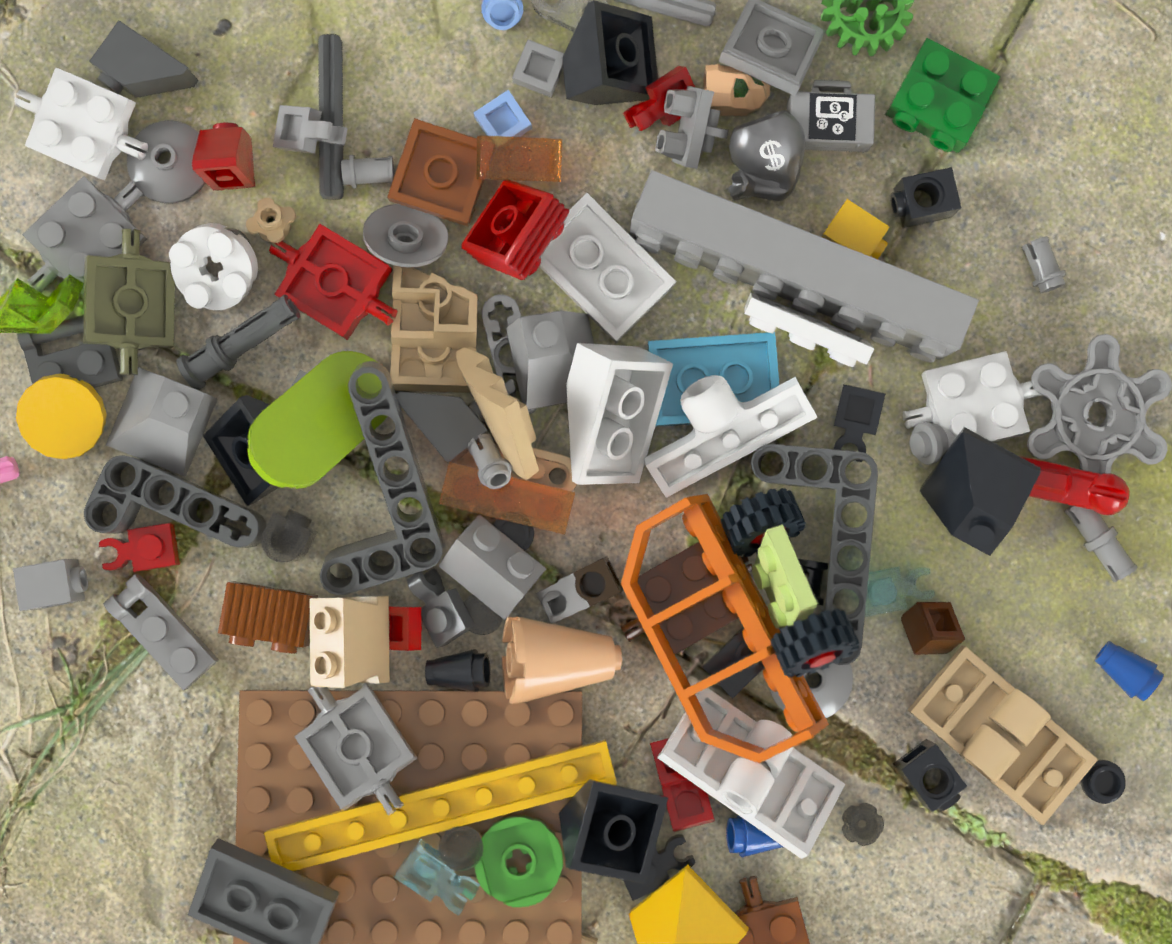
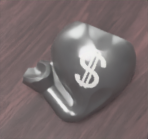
[729,110,805,202]

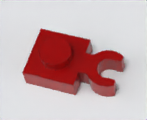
[99,523,180,572]

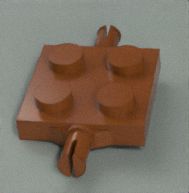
[734,876,810,944]

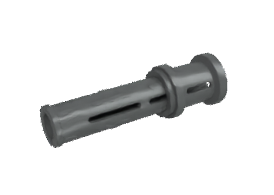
[176,295,301,390]

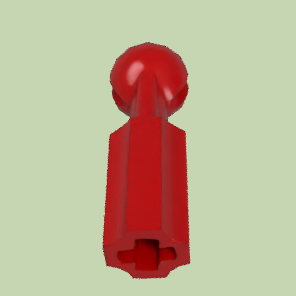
[1019,456,1130,515]

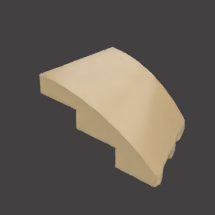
[390,265,478,393]
[456,347,539,480]

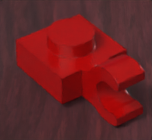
[623,66,695,131]

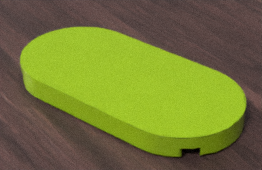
[247,351,388,489]

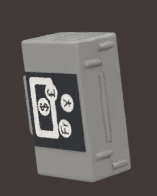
[787,80,875,153]

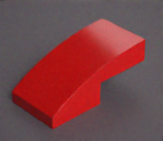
[650,738,715,832]

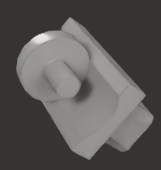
[655,86,729,169]

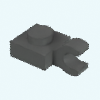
[407,568,475,648]

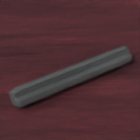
[318,34,344,200]

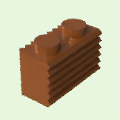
[218,581,318,654]

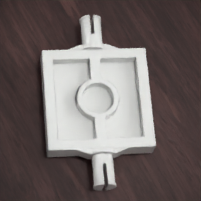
[15,68,148,180]
[903,351,1042,447]

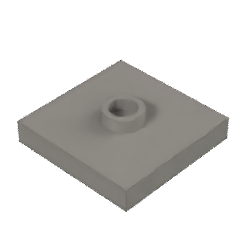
[719,0,826,96]

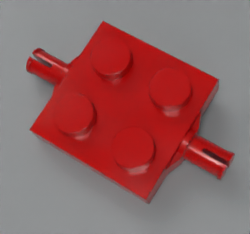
[269,224,398,341]

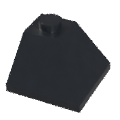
[562,0,658,105]
[203,395,279,506]
[920,427,1041,556]

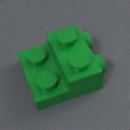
[885,38,1001,153]

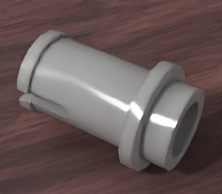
[341,155,394,189]
[1022,236,1066,293]
[468,434,512,489]

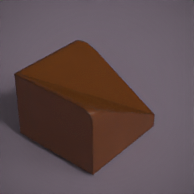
[901,602,965,655]

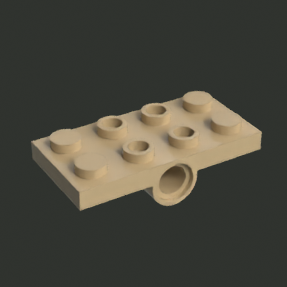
[907,645,1098,825]

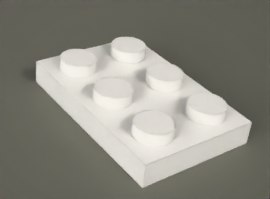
[539,193,676,343]
[744,292,874,367]

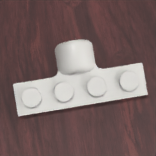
[644,375,818,498]

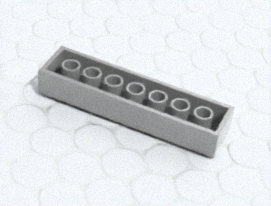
[629,170,979,363]

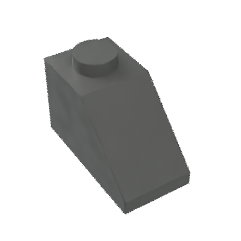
[89,20,199,98]
[396,392,490,466]

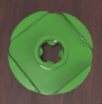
[474,815,563,908]

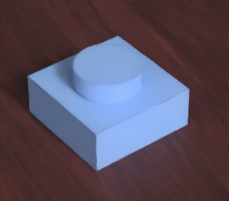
[473,90,532,152]

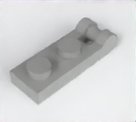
[103,574,219,690]

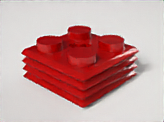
[461,180,569,280]

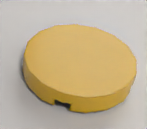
[16,373,107,459]

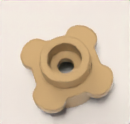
[246,198,296,243]

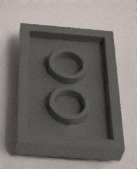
[188,838,340,944]

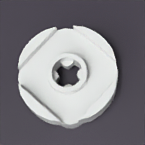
[169,223,258,310]

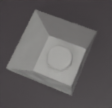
[506,311,594,410]
[106,367,218,476]

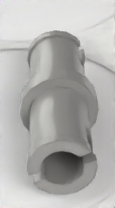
[1064,505,1138,582]

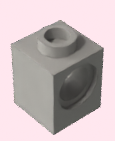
[13,559,88,611]

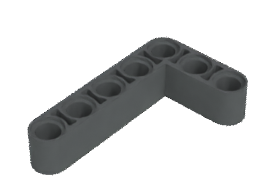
[320,361,443,595]
[751,444,878,665]

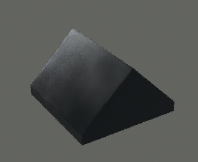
[559,779,668,884]

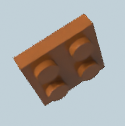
[387,118,495,227]

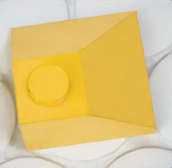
[629,865,749,944]

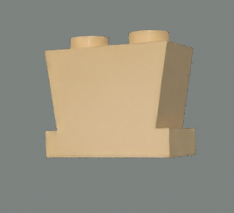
[310,596,390,688]

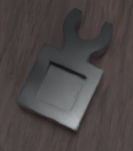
[834,384,886,463]
[623,834,696,901]

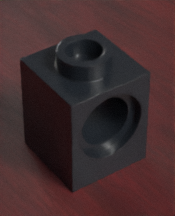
[890,167,962,228]
[893,739,968,812]

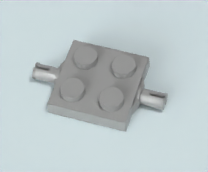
[22,176,147,296]
[294,685,417,815]

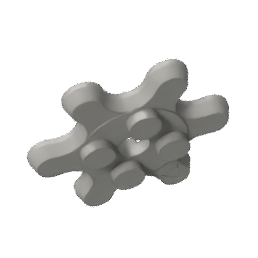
[1027,334,1172,474]

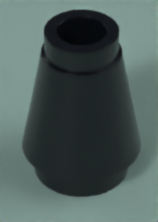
[425,649,491,692]

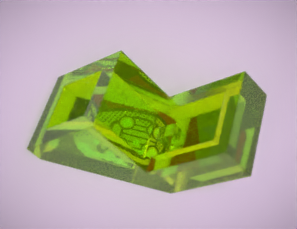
[0,274,84,334]

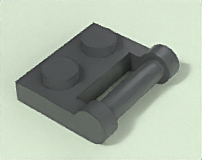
[17,315,123,388]

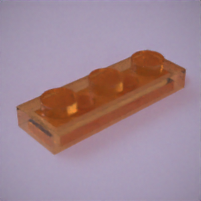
[439,462,575,535]

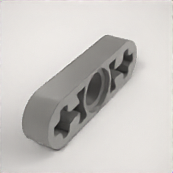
[482,295,536,415]

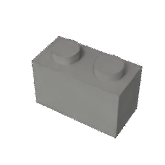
[439,514,546,620]

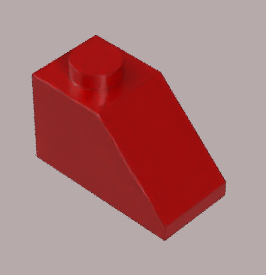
[192,122,255,191]

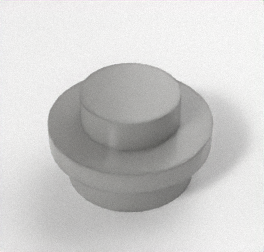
[909,422,949,465]

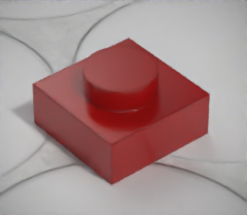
[389,606,422,651]

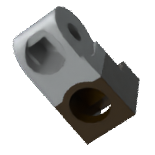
[536,556,623,624]

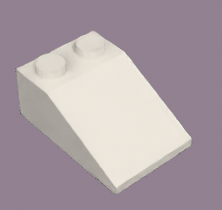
[566,343,673,485]

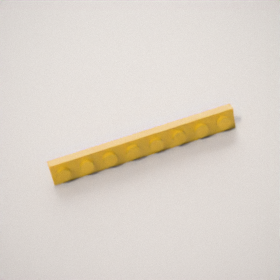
[264,740,617,871]

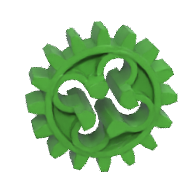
[821,0,914,57]

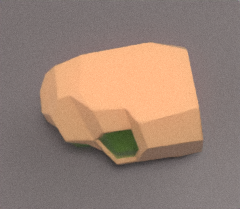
[703,64,770,116]

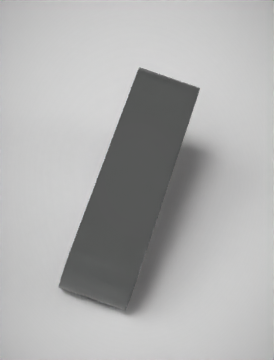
[84,455,267,548]

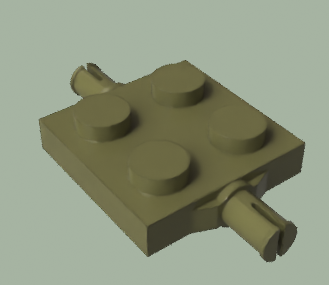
[83,229,175,375]

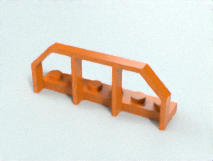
[621,494,829,763]

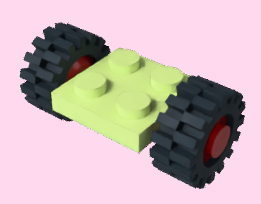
[721,488,860,677]

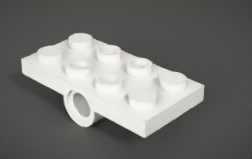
[658,688,845,859]

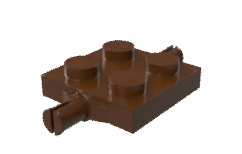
[620,542,752,655]

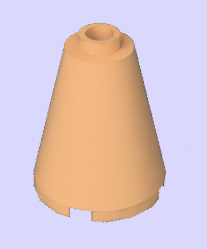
[502,616,622,704]

